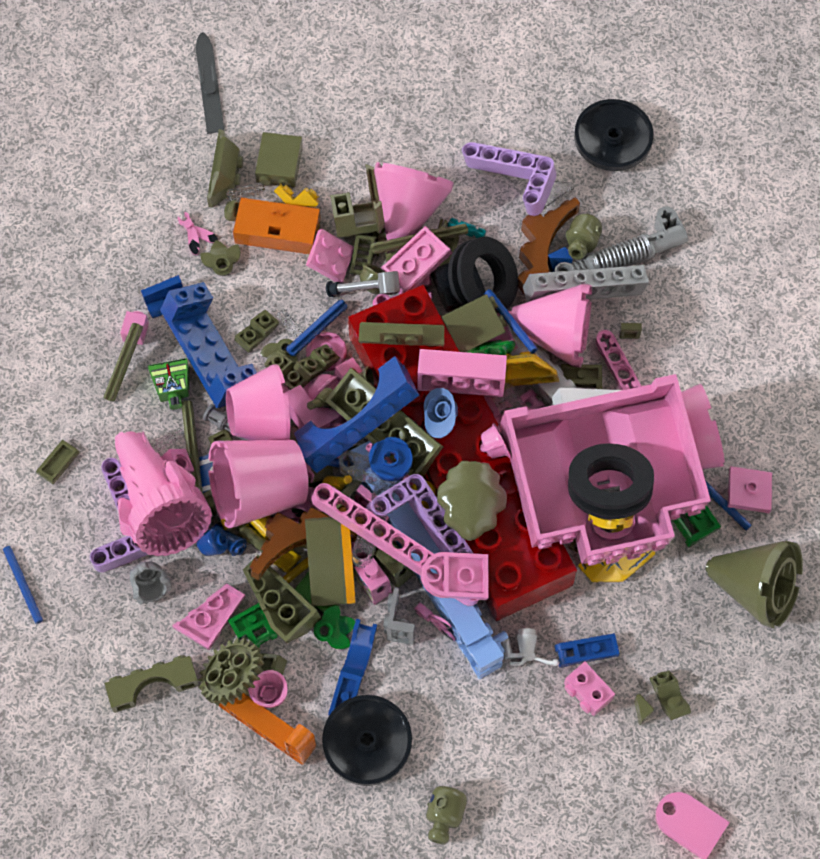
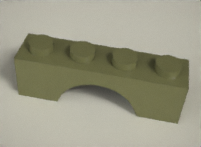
[104,655,199,713]

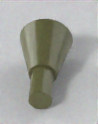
[307,388,333,410]

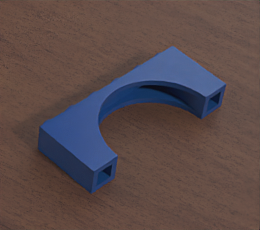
[294,356,419,473]

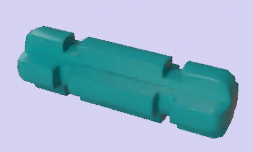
[447,217,486,238]

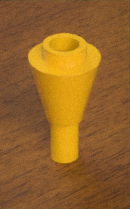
[322,475,352,491]

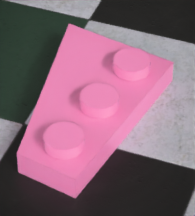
[172,584,245,650]

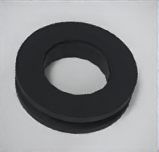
[448,237,518,313]
[568,443,654,519]

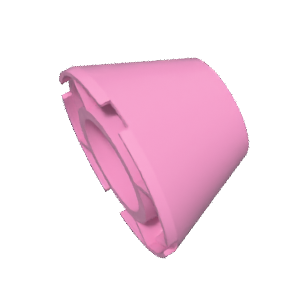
[226,364,290,440]

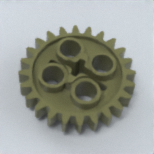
[198,638,264,706]

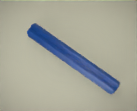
[286,300,347,356]

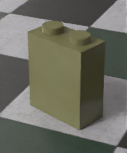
[255,132,303,187]
[442,294,507,352]

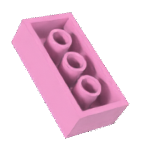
[418,349,507,397]

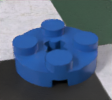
[369,437,413,481]

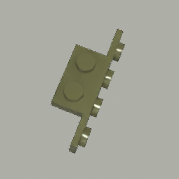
[359,322,444,346]

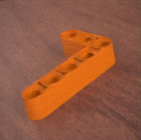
[219,693,317,765]

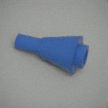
[213,524,247,556]

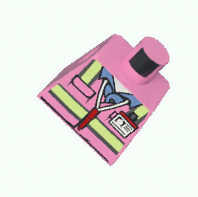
[353,556,392,605]

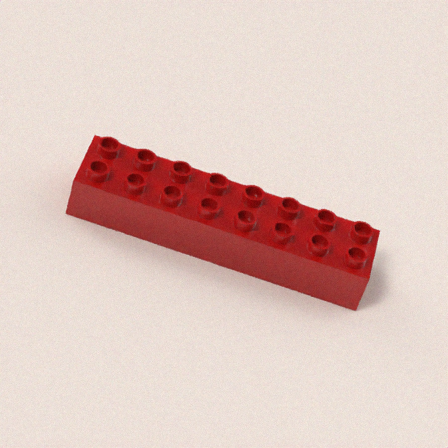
[348,285,577,622]

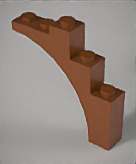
[518,197,580,296]
[250,505,384,581]

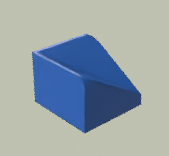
[547,247,573,272]

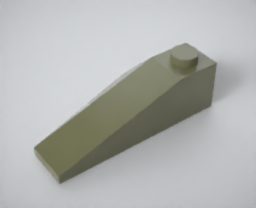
[243,555,322,643]

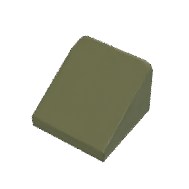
[257,653,287,675]
[634,694,654,725]

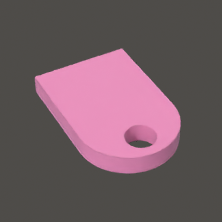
[421,552,488,600]
[655,792,730,859]

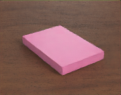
[381,226,453,292]

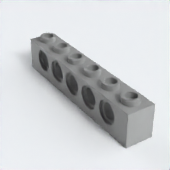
[523,265,649,302]

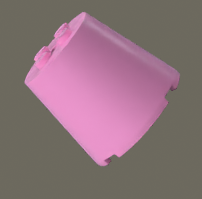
[681,384,725,469]
[209,440,308,528]

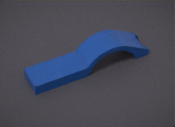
[328,619,378,715]

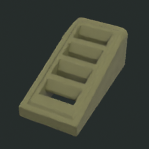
[349,234,377,275]

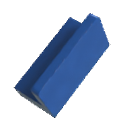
[141,275,183,318]

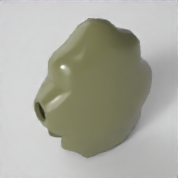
[437,461,507,541]

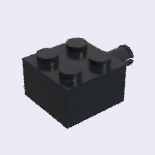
[431,263,486,311]

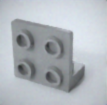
[383,587,415,645]

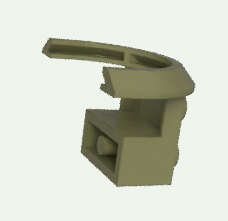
[330,164,385,238]

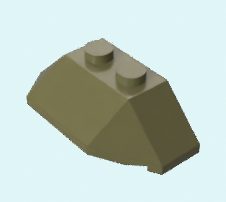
[207,129,244,208]

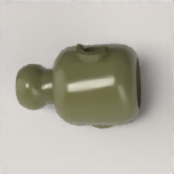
[566,214,603,260]
[426,786,467,845]

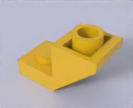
[274,184,320,207]

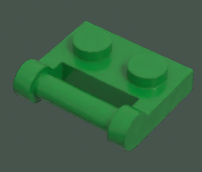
[672,505,721,548]

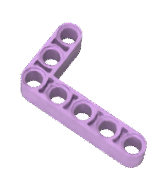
[462,142,557,216]
[90,458,148,572]
[366,474,473,554]

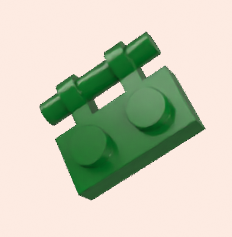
[466,340,516,356]
[228,603,278,648]

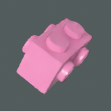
[564,662,615,716]

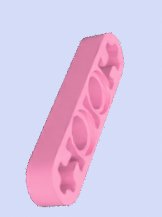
[596,330,641,390]

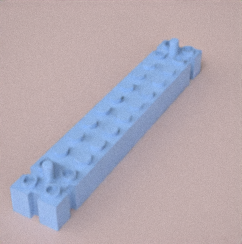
[349,440,508,680]

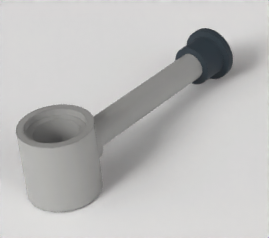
[326,271,400,297]

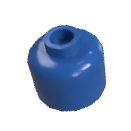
[196,527,228,556]

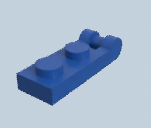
[554,633,620,668]

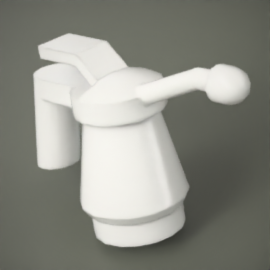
[502,628,559,666]

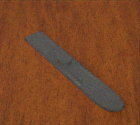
[196,32,225,134]

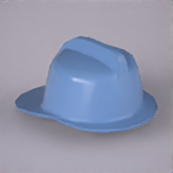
[424,388,458,438]

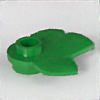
[313,606,355,649]

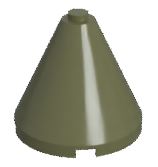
[705,541,803,628]

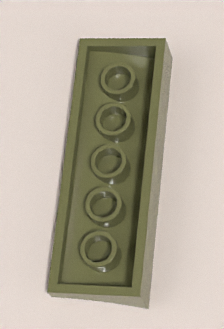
[325,368,444,478]

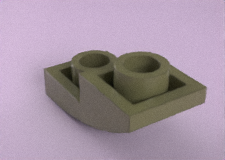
[234,310,279,353]
[294,344,340,382]
[264,350,310,390]

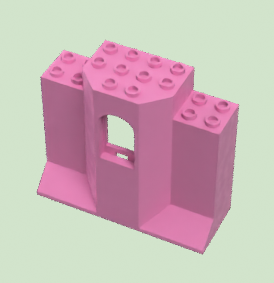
[499,374,711,566]

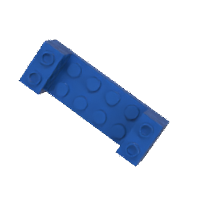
[160,282,257,408]

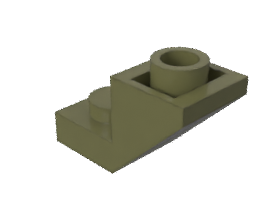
[649,670,691,720]

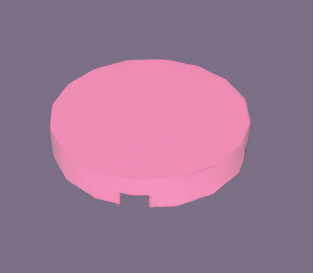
[306,332,347,372]

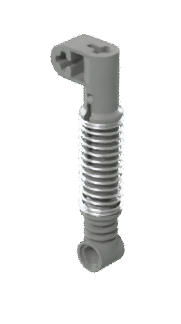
[555,207,688,272]

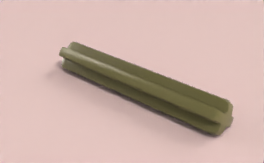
[104,323,143,402]

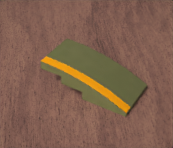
[305,517,355,607]

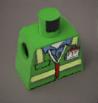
[148,358,190,410]

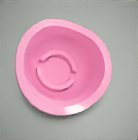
[248,670,288,708]

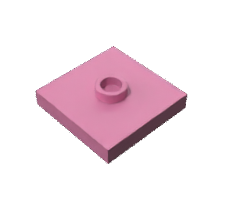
[728,466,772,513]

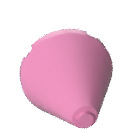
[374,162,454,240]
[509,284,592,368]

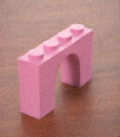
[284,358,362,429]

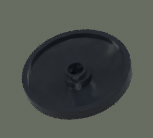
[574,99,654,171]
[322,695,412,786]

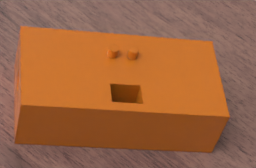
[233,197,321,254]

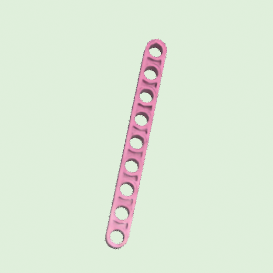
[312,483,479,606]

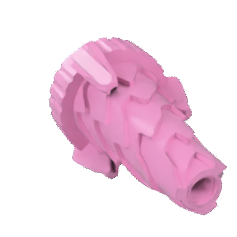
[115,431,212,556]

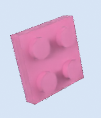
[306,229,354,283]

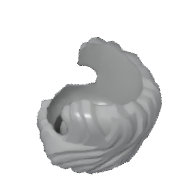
[130,561,171,605]

